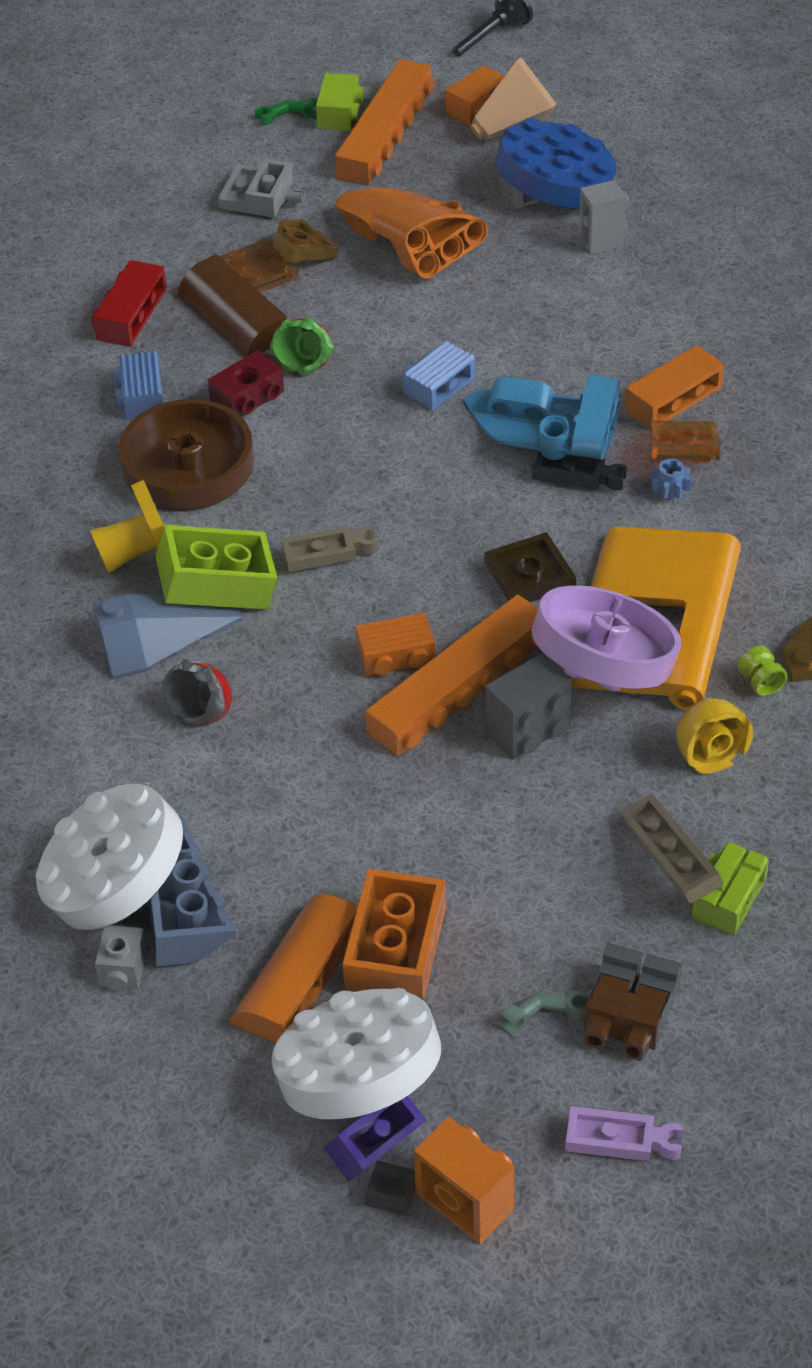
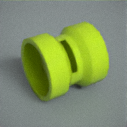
[738,646,788,697]

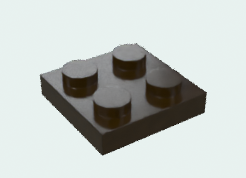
[484,532,576,602]

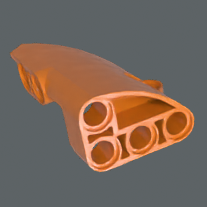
[334,188,488,279]

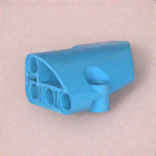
[463,375,620,460]

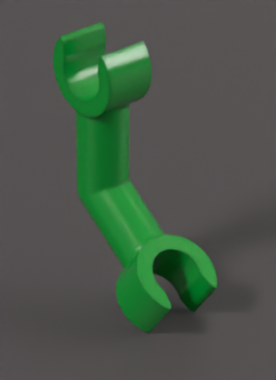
[255,98,318,125]

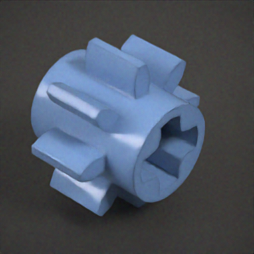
[650,459,692,499]

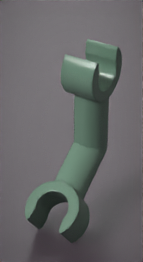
[500,991,590,1036]

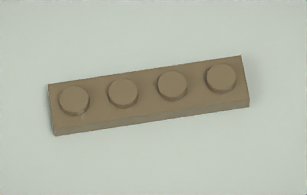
[619,794,724,904]

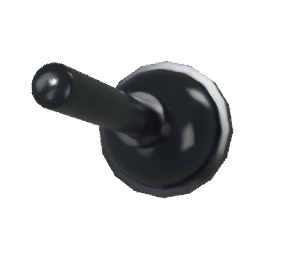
[453,0,533,57]

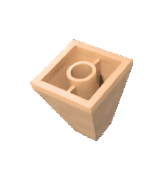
[470,57,557,141]

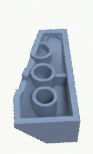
[92,594,242,680]

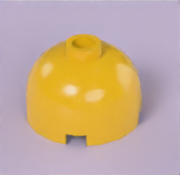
[676,698,753,774]

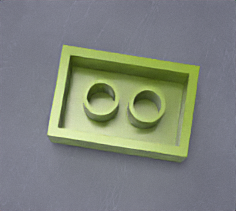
[156,524,278,610]

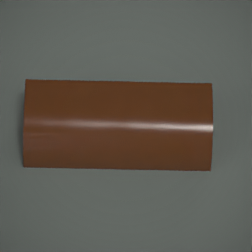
[178,254,287,357]

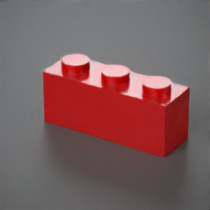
[91,260,167,347]

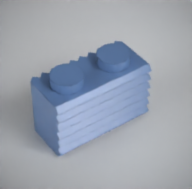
[403,341,475,411]
[114,350,163,418]

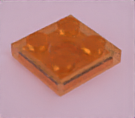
[220,237,300,293]
[649,420,720,464]

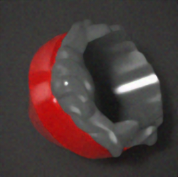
[162,660,232,726]

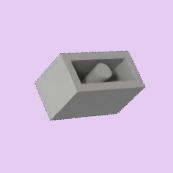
[579,180,629,254]

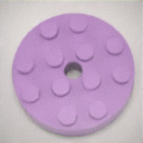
[532,586,681,691]

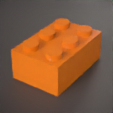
[342,868,446,1001]

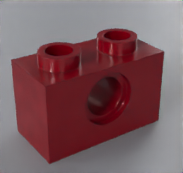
[207,350,284,417]

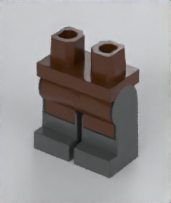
[584,942,682,1061]

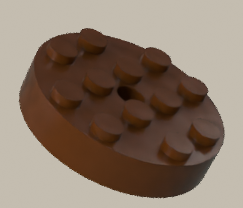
[119,399,254,510]

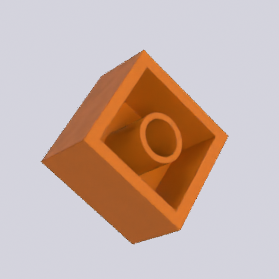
[414,1116,515,1244]

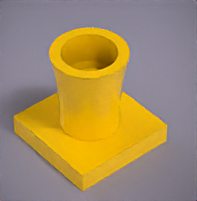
[90,480,164,574]

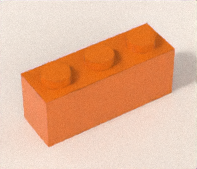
[625,345,724,430]

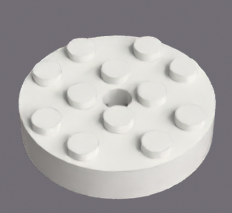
[35,784,183,930]
[271,988,442,1119]

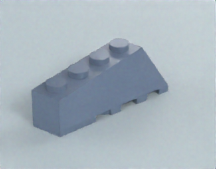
[149,810,236,967]

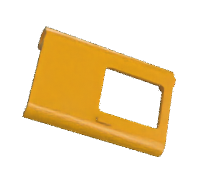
[572,526,741,710]

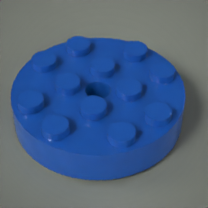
[495,118,616,208]

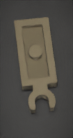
[281,526,378,572]

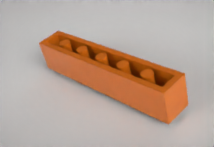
[335,59,435,186]
[365,594,540,757]

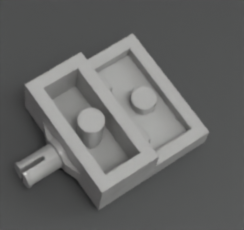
[218,159,306,218]

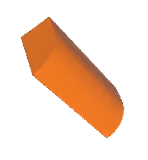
[229,894,358,1043]

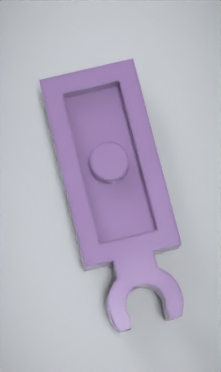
[565,1106,684,1161]

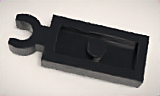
[532,451,627,490]

